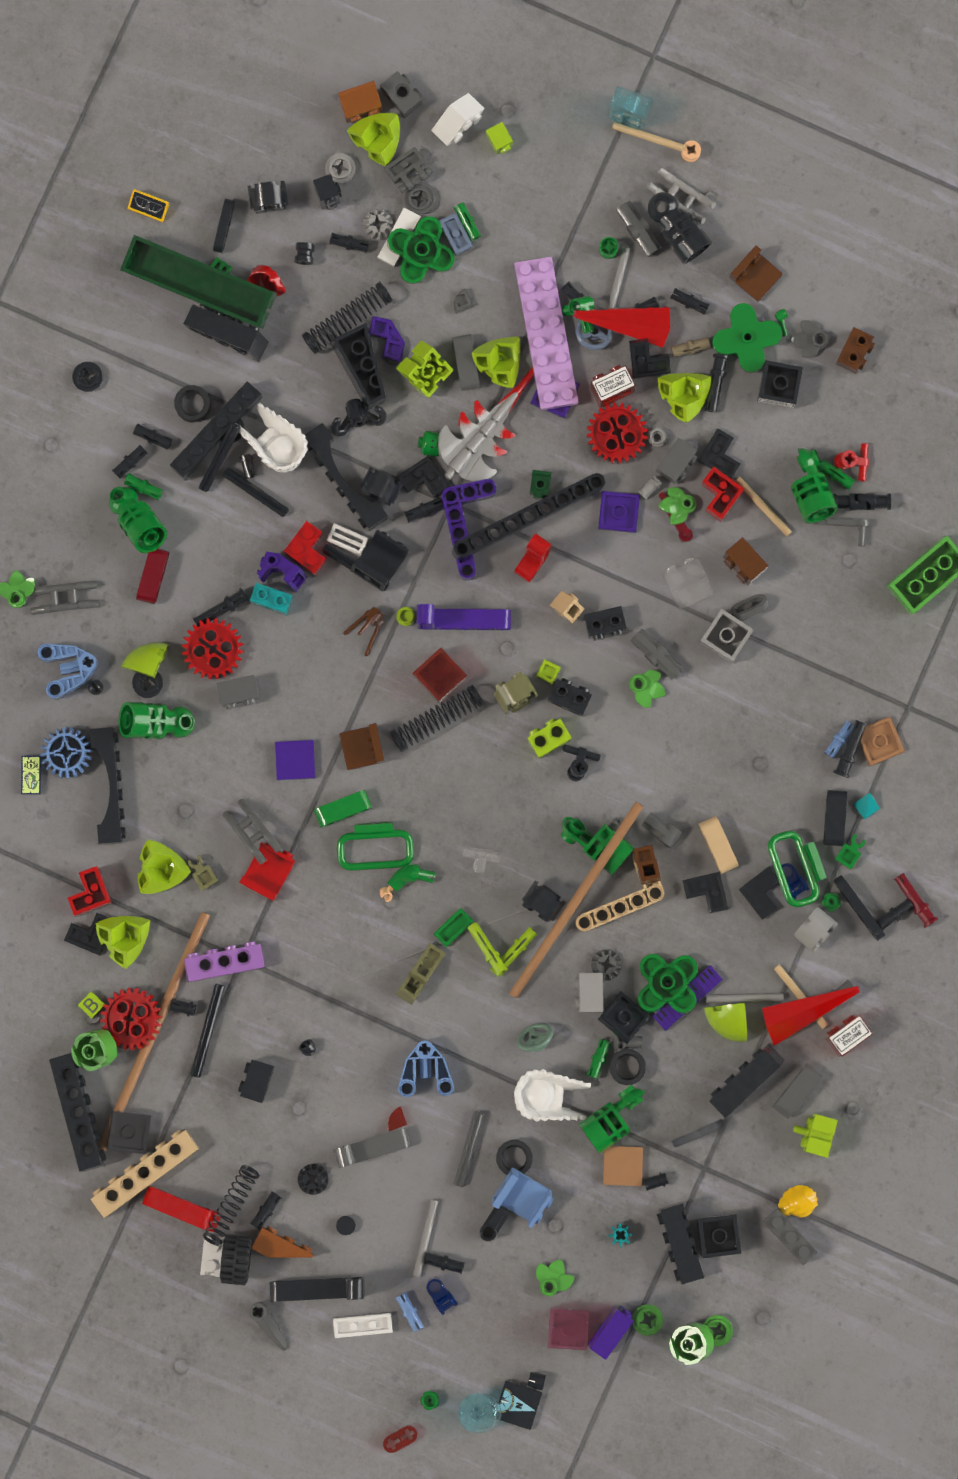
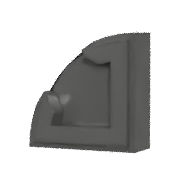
[454,288,473,314]

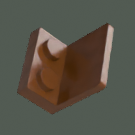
[729,245,782,302]
[339,723,385,770]

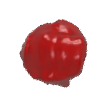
[248,265,286,296]

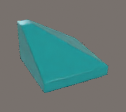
[853,792,880,820]

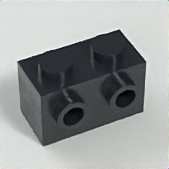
[313,174,342,210]
[584,606,627,641]
[547,678,592,717]
[238,1059,275,1103]

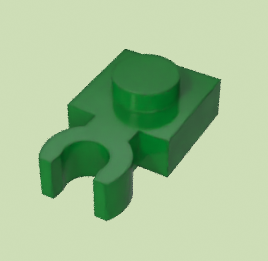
[834,834,866,870]

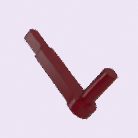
[659,492,693,542]

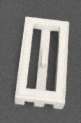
[326,523,369,556]

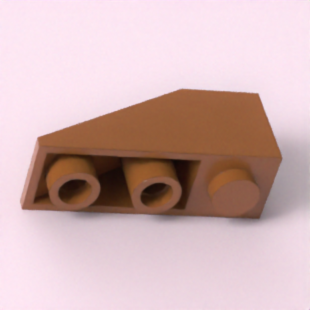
[251,1226,314,1258]

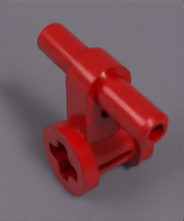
[834,443,869,482]

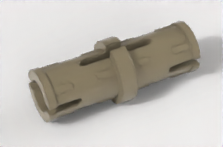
[671,337,711,358]

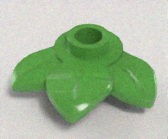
[658,487,697,525]
[0,570,35,608]
[629,670,666,708]
[536,1260,574,1296]

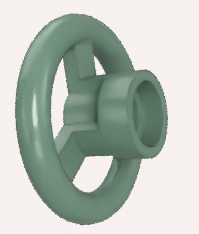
[517,1023,553,1052]

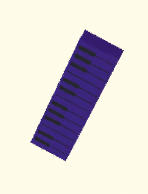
[653,966,723,1031]

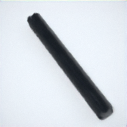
[190,984,225,1078]

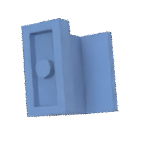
[492,1167,553,1228]

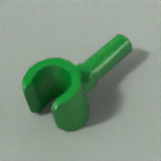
[775,309,788,337]

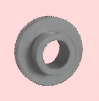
[648,428,667,447]

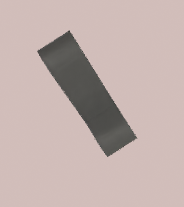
[334,1128,412,1168]

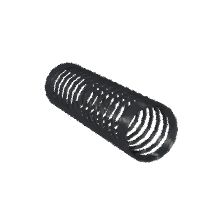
[302,281,393,354]
[390,685,484,752]

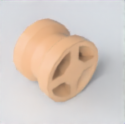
[681,141,701,162]

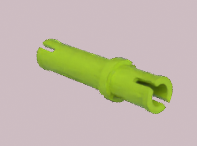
[467,922,508,976]
[490,927,537,977]

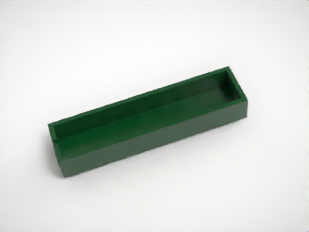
[120,235,277,329]

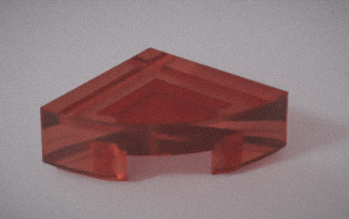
[388,1106,407,1131]

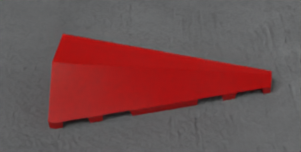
[573,306,670,348]
[762,986,860,1046]

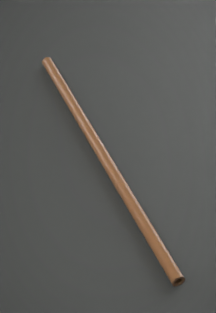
[99,912,211,1152]

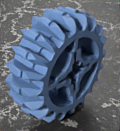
[40,727,93,779]

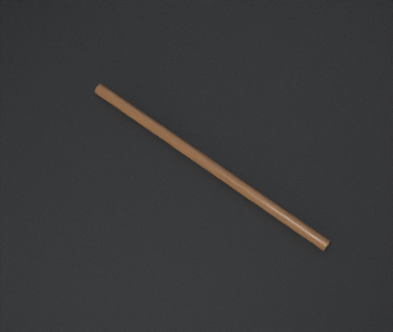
[509,802,644,998]

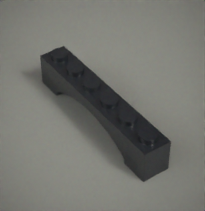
[170,381,263,481]
[305,423,388,531]
[90,727,126,845]

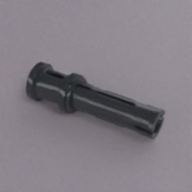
[705,353,730,413]
[193,588,250,627]
[833,720,867,779]

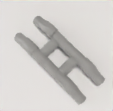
[646,166,716,224]

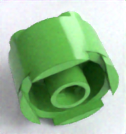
[71,1029,118,1071]
[669,1322,714,1365]

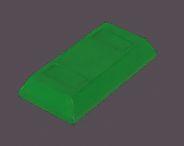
[433,908,474,948]

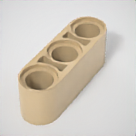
[698,816,739,874]

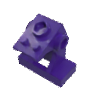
[257,551,308,592]

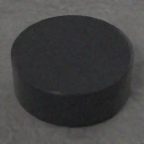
[336,1216,356,1235]

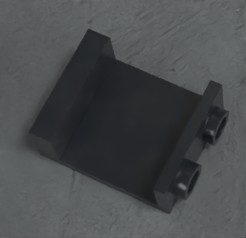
[350,530,409,592]

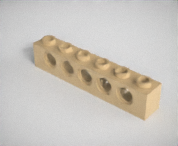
[91,1130,200,1218]

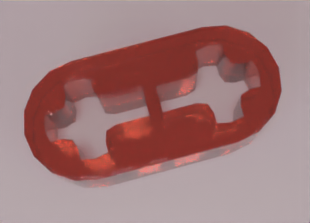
[383,1425,418,1453]

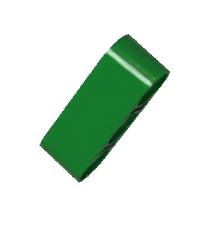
[314,790,372,828]

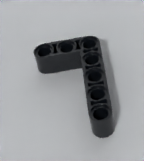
[269,1277,365,1302]

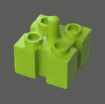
[396,340,453,398]
[793,1114,838,1158]

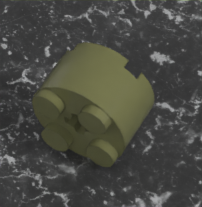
[494,672,538,715]

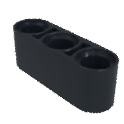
[823,790,847,847]

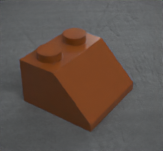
[338,81,382,124]

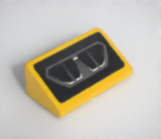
[127,189,170,222]

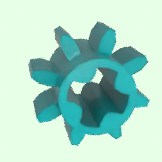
[608,1223,633,1247]

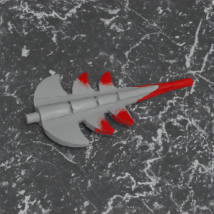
[438,367,534,482]

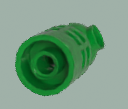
[791,448,838,524]
[109,486,167,553]
[118,702,195,740]
[561,817,634,876]
[579,1085,646,1154]

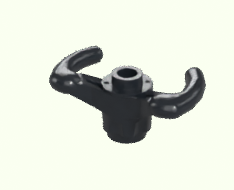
[331,398,387,436]

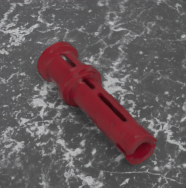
[894,873,939,928]

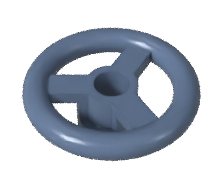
[576,320,614,350]

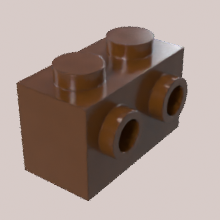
[836,327,875,374]

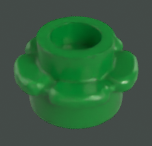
[822,893,841,912]
[420,1391,439,1410]

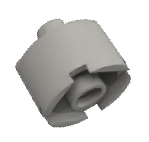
[794,907,838,953]

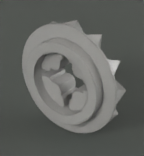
[325,153,355,183]
[363,209,393,240]

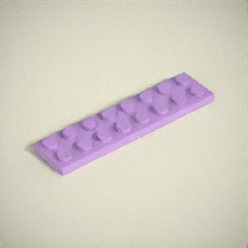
[514,257,579,410]

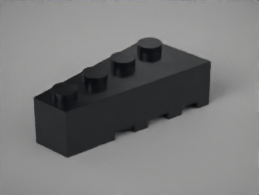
[657,1202,704,1284]

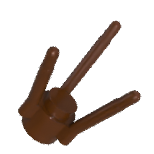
[343,607,385,656]

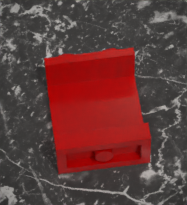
[239,841,296,901]

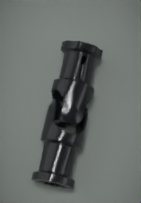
[833,493,891,510]

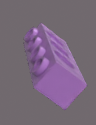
[184,942,265,982]

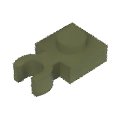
[188,855,218,891]

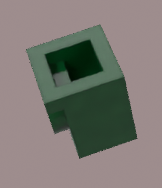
[530,470,552,500]

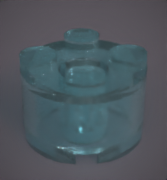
[458,1393,502,1433]

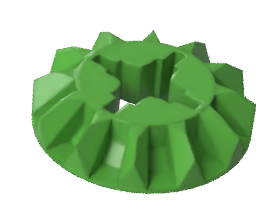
[632,1304,663,1336]
[703,1315,733,1347]

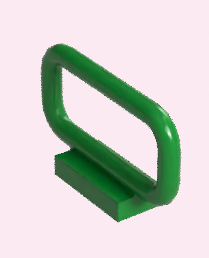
[337,821,414,871]
[767,831,827,908]

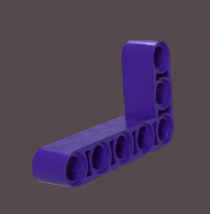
[442,479,496,581]
[417,604,511,630]

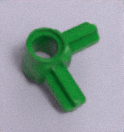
[562,296,594,334]

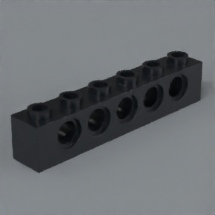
[49,1053,106,1172]

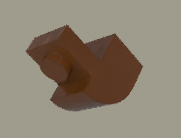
[633,845,661,885]

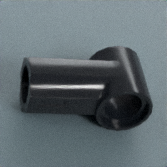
[479,1206,511,1241]

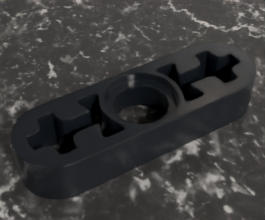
[213,198,235,254]

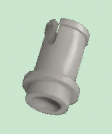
[637,476,662,500]

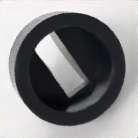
[88,680,103,695]
[299,1039,316,1056]

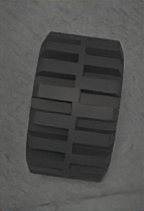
[220,1234,252,1286]

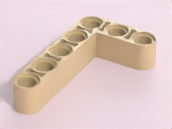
[575,853,664,932]

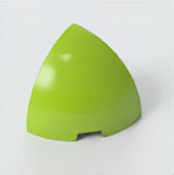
[347,113,400,166]
[472,336,520,388]
[658,373,711,423]
[121,642,169,678]
[138,839,191,894]
[96,916,150,969]
[704,1003,747,1042]

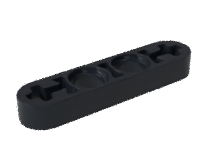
[833,875,885,941]

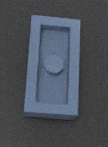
[439,213,473,256]

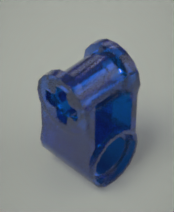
[781,863,810,900]
[426,1277,459,1316]

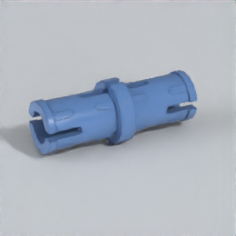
[824,721,854,759]
[395,1292,424,1332]

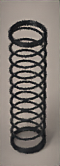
[203,1165,260,1246]

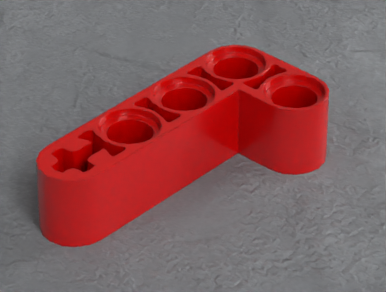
[514,533,552,583]
[142,1186,222,1232]

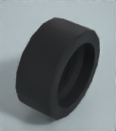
[174,385,211,423]
[609,1049,646,1085]
[496,1140,533,1175]

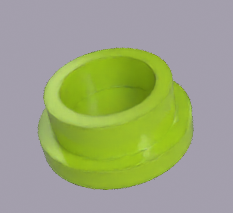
[396,607,416,626]

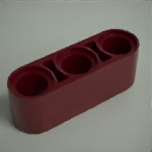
[136,549,170,605]

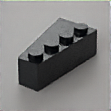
[183,304,269,362]
[331,323,386,411]
[709,1043,784,1118]

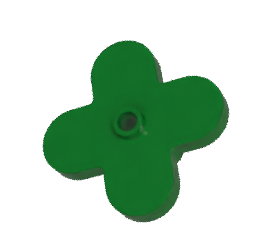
[387,216,455,284]
[712,303,782,373]
[638,954,698,1014]

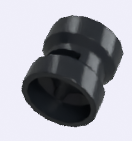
[294,242,315,265]

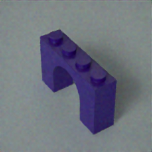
[588,1305,633,1360]

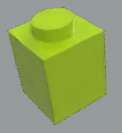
[486,122,513,154]

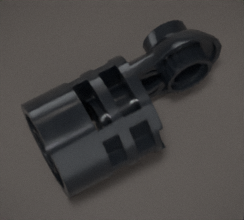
[648,192,712,264]

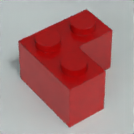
[701,466,744,523]
[284,521,327,576]
[67,866,112,917]

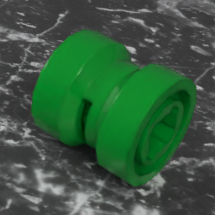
[599,237,618,259]

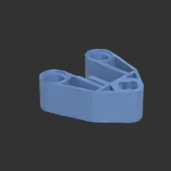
[38,644,98,700]
[398,1040,454,1097]

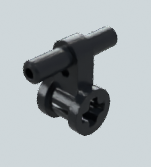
[563,744,601,782]

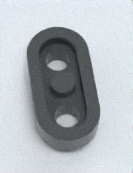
[731,594,769,621]

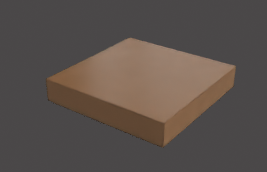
[860,717,905,767]
[603,1146,643,1186]

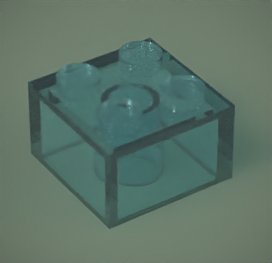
[608,86,653,130]

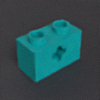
[250,583,293,616]

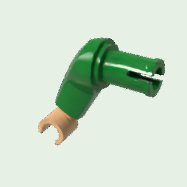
[380,864,435,902]

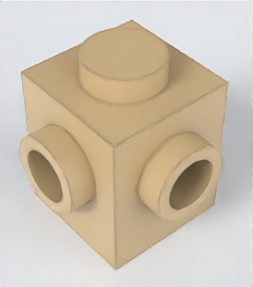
[550,591,584,624]

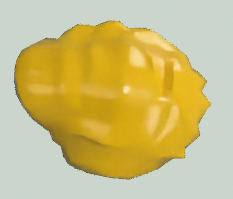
[778,1185,818,1218]

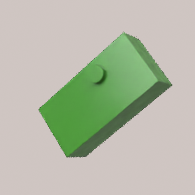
[885,535,958,615]

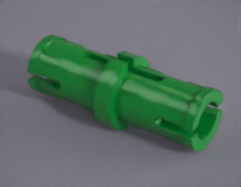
[453,202,481,242]
[818,459,855,490]
[124,473,163,500]
[586,1039,611,1079]

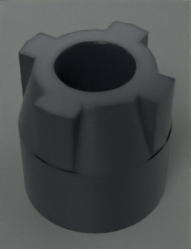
[527,1372,546,1390]

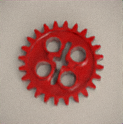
[586,402,648,464]
[182,618,244,680]
[100,988,163,1050]

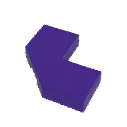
[369,316,405,362]

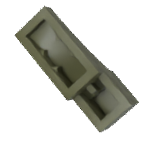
[396,943,446,1005]

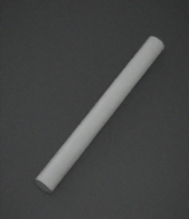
[607,247,630,309]
[706,993,784,1003]
[413,1200,439,1277]

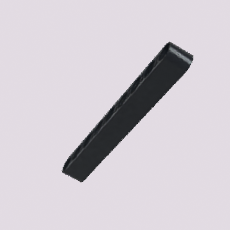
[451,473,606,560]

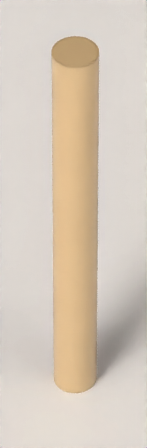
[613,122,685,152]
[735,476,792,537]
[774,964,828,1029]

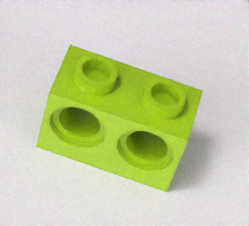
[527,718,572,759]

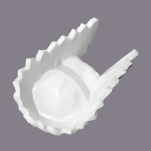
[236,403,308,472]
[514,1069,591,1122]

